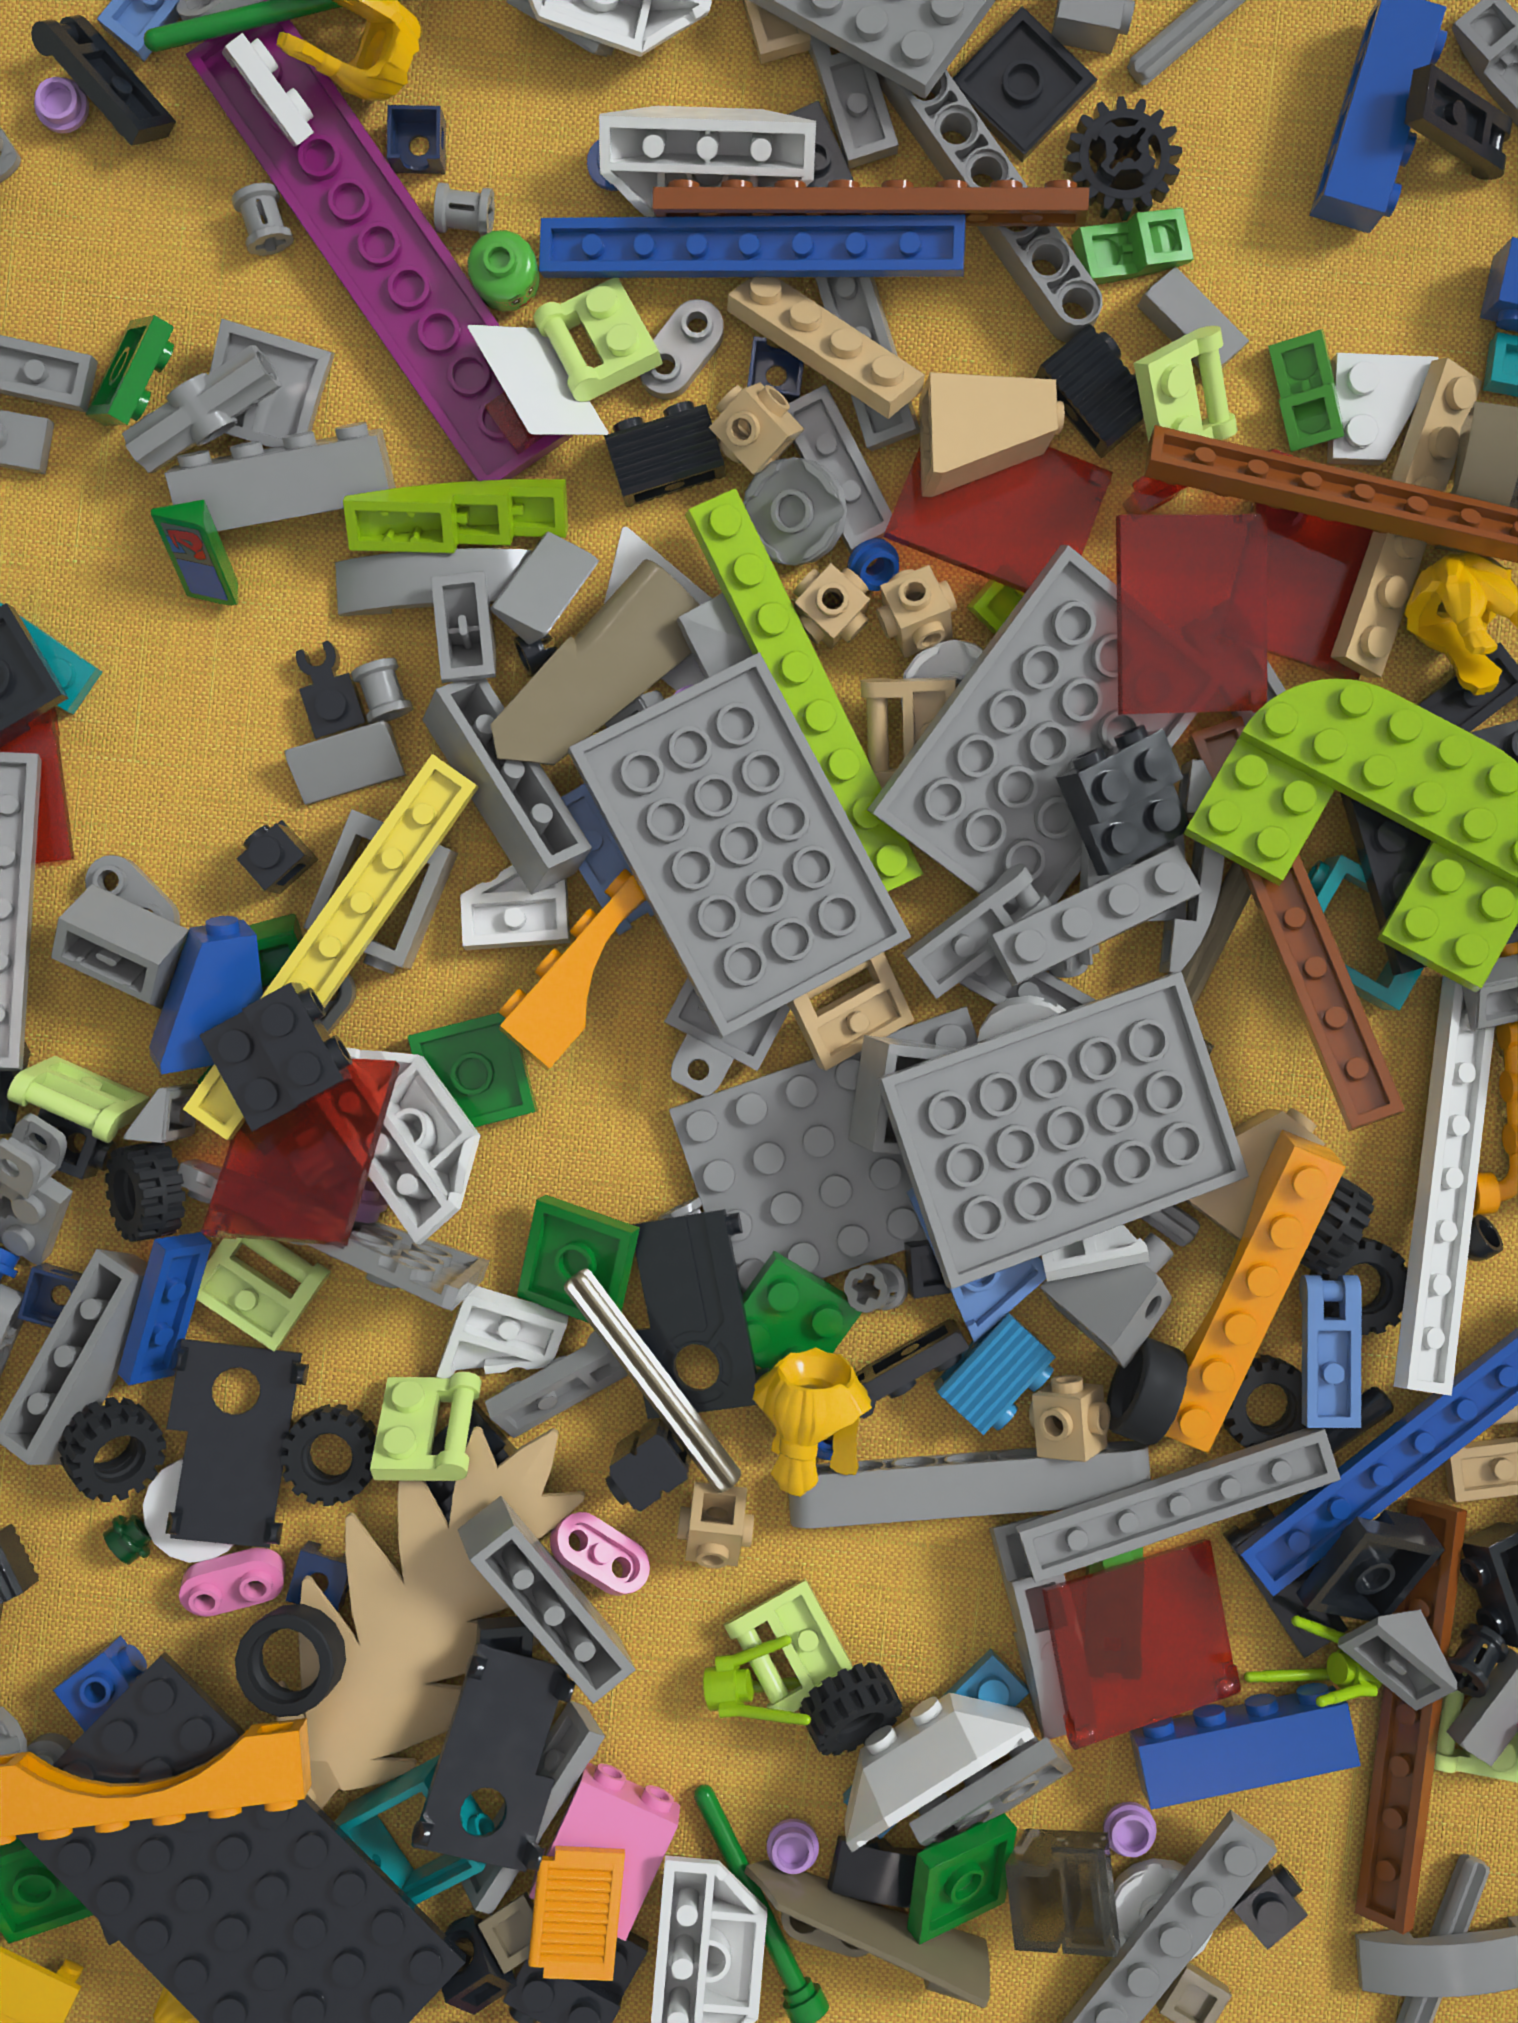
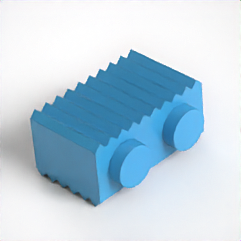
[933,1312,1056,1435]

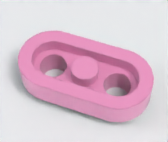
[550,1512,650,1596]
[179,1548,286,1617]

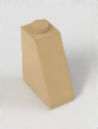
[919,372,1065,497]
[1186,1108,1325,1241]

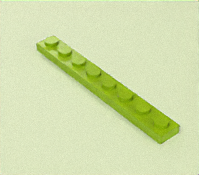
[685,488,923,892]

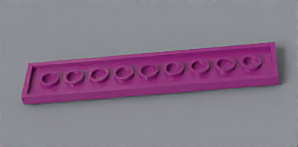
[186,0,573,481]

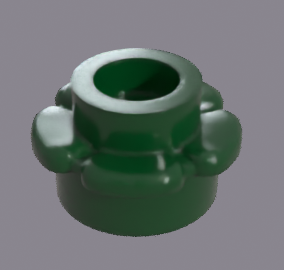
[103,1515,152,1565]

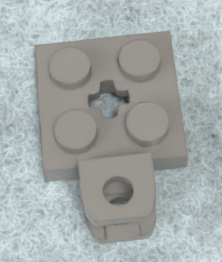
[664,977,790,1097]
[0,1113,73,1265]

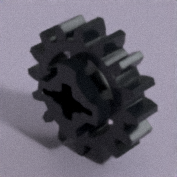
[1064,96,1182,221]

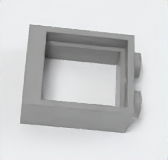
[303,809,458,974]

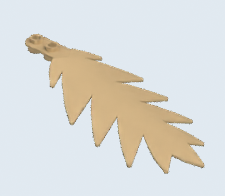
[277,1426,585,1809]

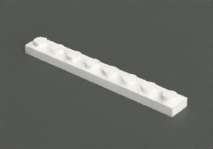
[1393,975,1495,1396]

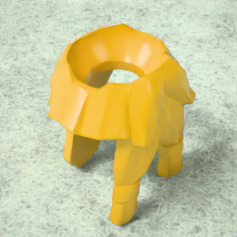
[276,0,422,101]
[1404,551,1518,696]
[753,1347,872,1497]

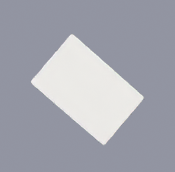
[468,325,608,435]

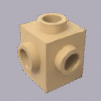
[709,382,804,475]
[793,563,870,650]
[876,565,957,658]
[1029,1375,1111,1462]
[677,1482,754,1568]

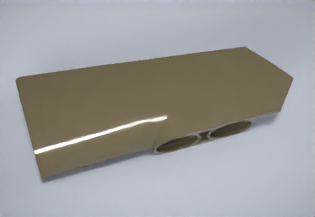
[490,559,700,765]
[744,1860,990,2008]

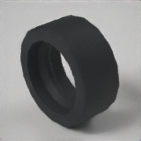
[1106,1337,1188,1446]
[235,1604,346,1717]

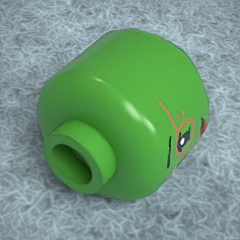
[467,230,540,312]

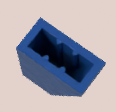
[149,916,263,1075]

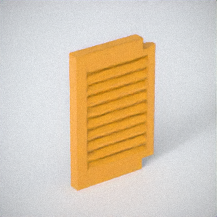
[528,1846,625,1981]

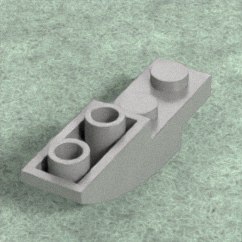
[989,1515,1095,1739]

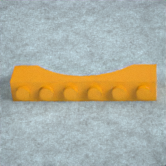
[498,869,646,1071]
[1164,1130,1346,1453]
[0,1718,312,1846]

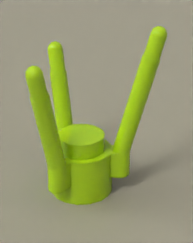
[1244,1616,1382,1707]
[703,1635,811,1726]

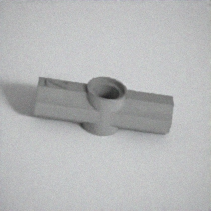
[122,345,282,473]

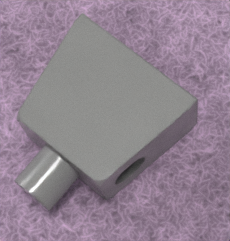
[1040,1233,1174,1368]

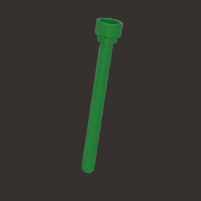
[143,0,399,52]
[694,1784,829,2023]

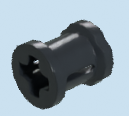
[1446,1623,1510,1698]

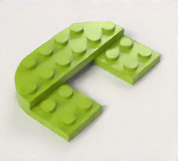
[1183,678,1518,993]

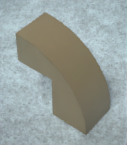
[1435,401,1518,553]

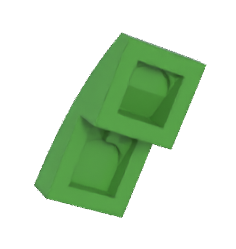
[1071,208,1194,285]
[1268,329,1345,452]

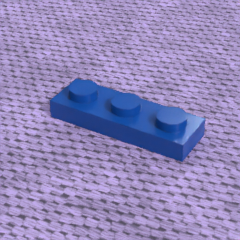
[118,1232,212,1385]

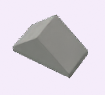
[431,571,496,683]
[1338,1609,1457,1711]

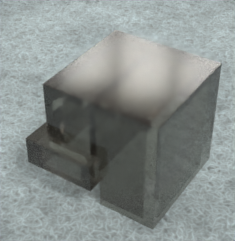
[1005,1828,1120,1957]

